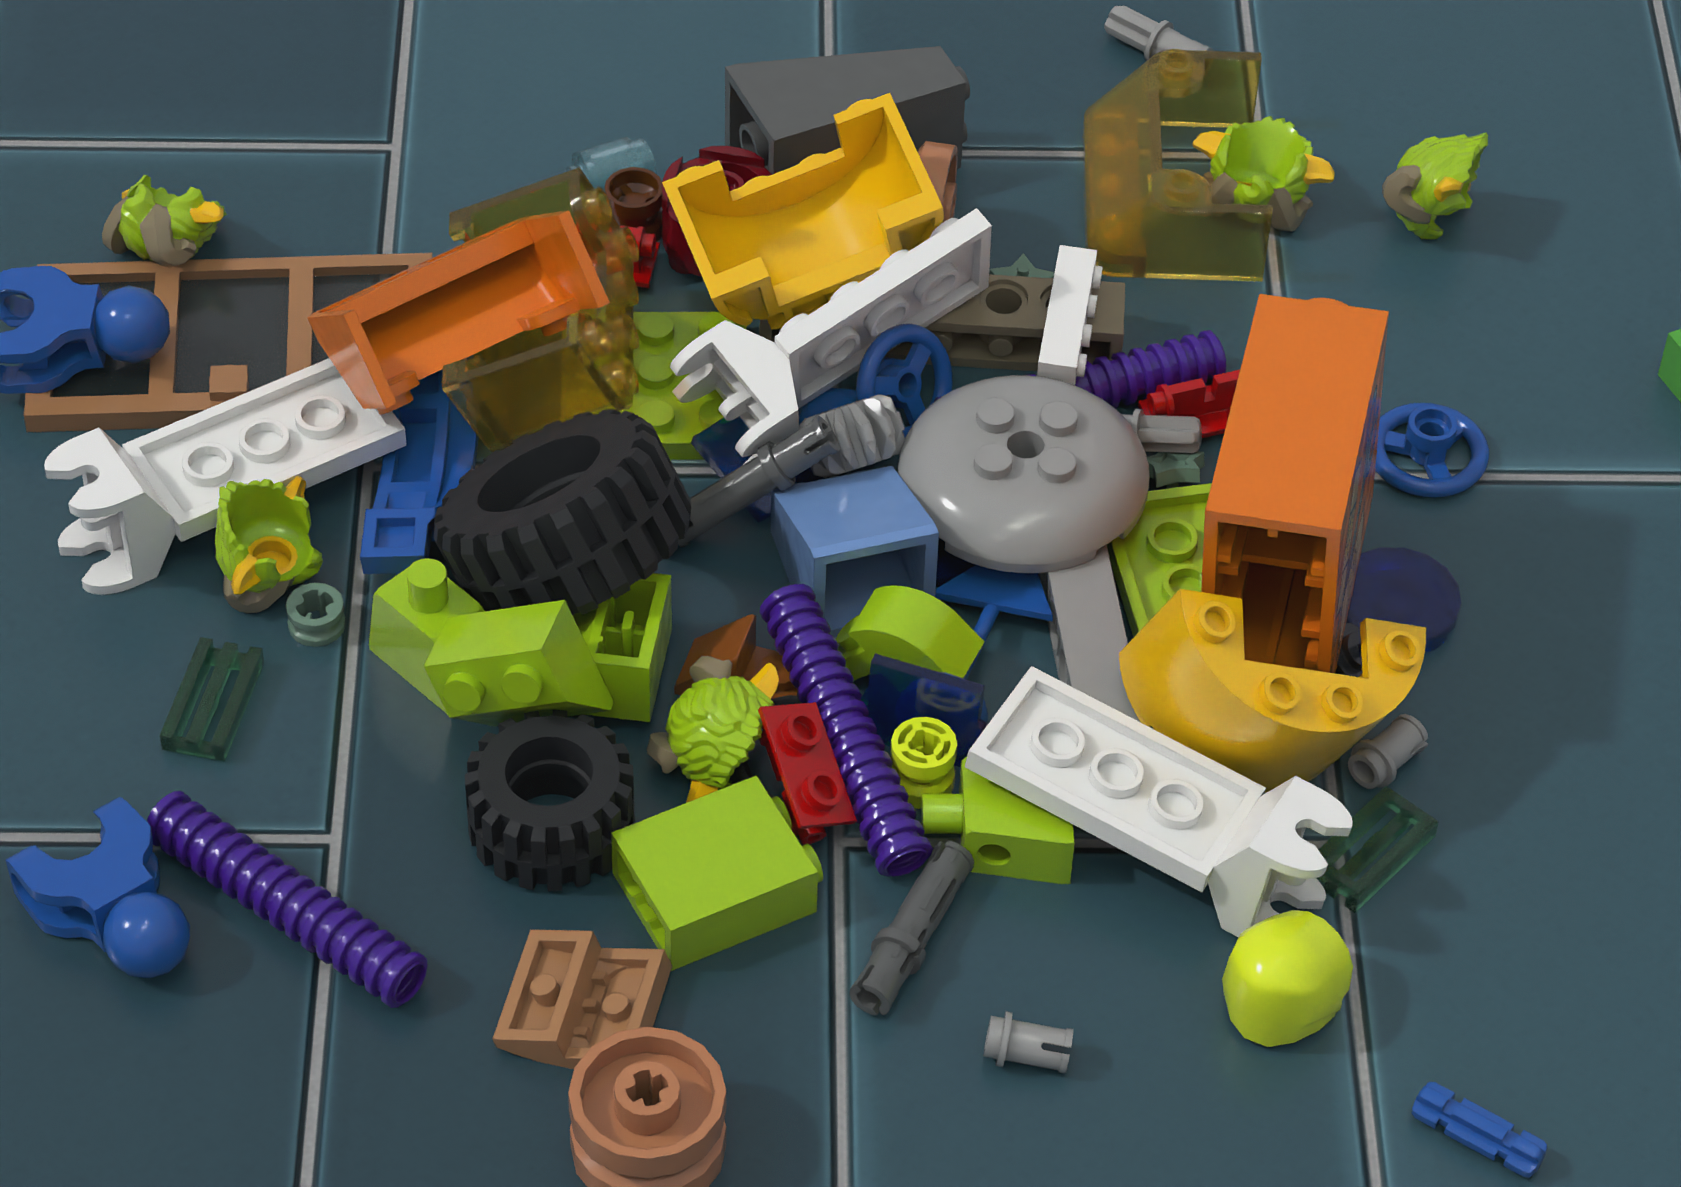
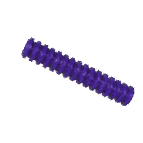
[934,330,1227,409]
[759,584,933,877]
[147,791,428,1008]

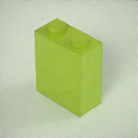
[611,775,823,971]

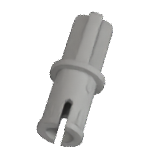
[1104,6,1213,81]
[1122,409,1202,453]

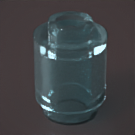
[566,136,657,208]

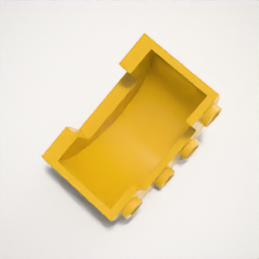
[662,93,944,329]
[1119,589,1426,792]

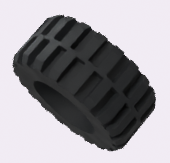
[434,409,692,615]

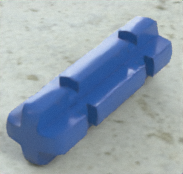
[1411,1082,1547,1178]

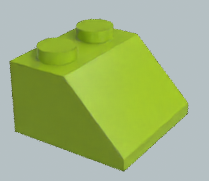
[423,600,614,726]

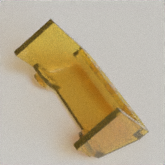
[1082,49,1272,282]

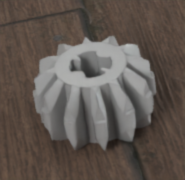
[799,394,905,478]

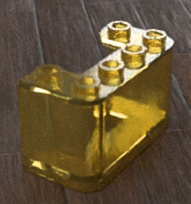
[442,167,639,452]

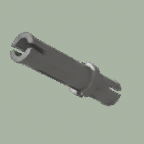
[678,416,840,547]
[849,841,974,1015]

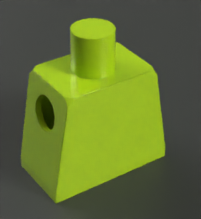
[369,558,485,715]
[921,756,1075,884]

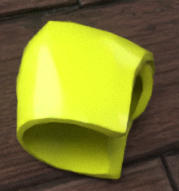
[1222,910,1353,1047]

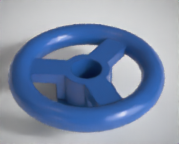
[856,324,953,437]
[1375,403,1489,498]

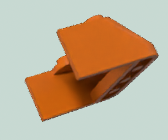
[307,210,610,415]

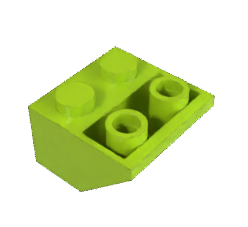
[573,573,672,722]

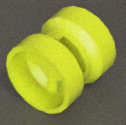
[890,717,957,809]

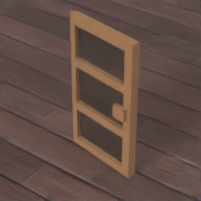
[24,252,433,432]

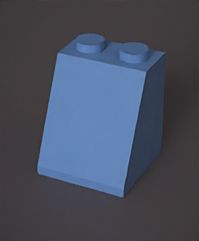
[771,466,939,637]

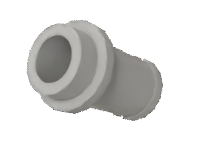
[1348,714,1428,789]
[983,1011,1073,1073]

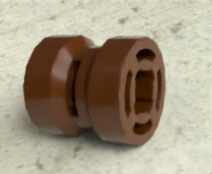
[605,167,662,242]

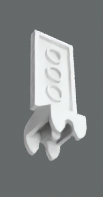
[670,208,992,465]
[44,358,406,595]
[965,666,1353,937]

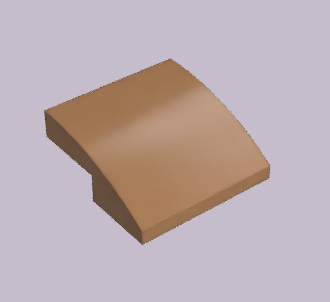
[492,929,672,1069]

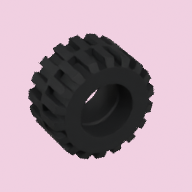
[465,710,635,891]

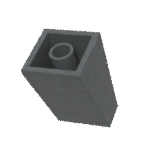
[725,46,970,174]

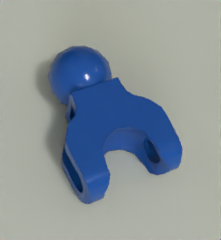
[0,266,170,394]
[5,797,190,978]

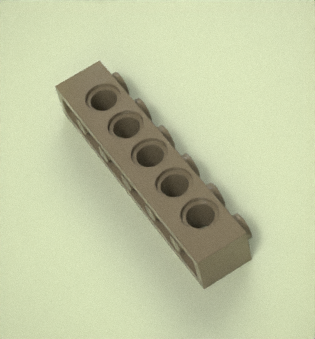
[759,274,1125,371]

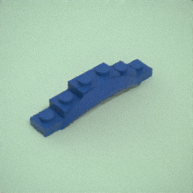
[360,357,478,574]

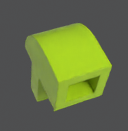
[836,585,985,689]

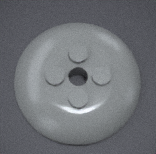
[898,375,1150,573]

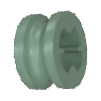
[286,582,346,647]

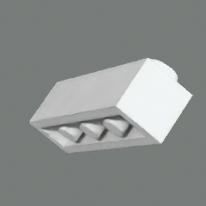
[1037,245,1103,385]

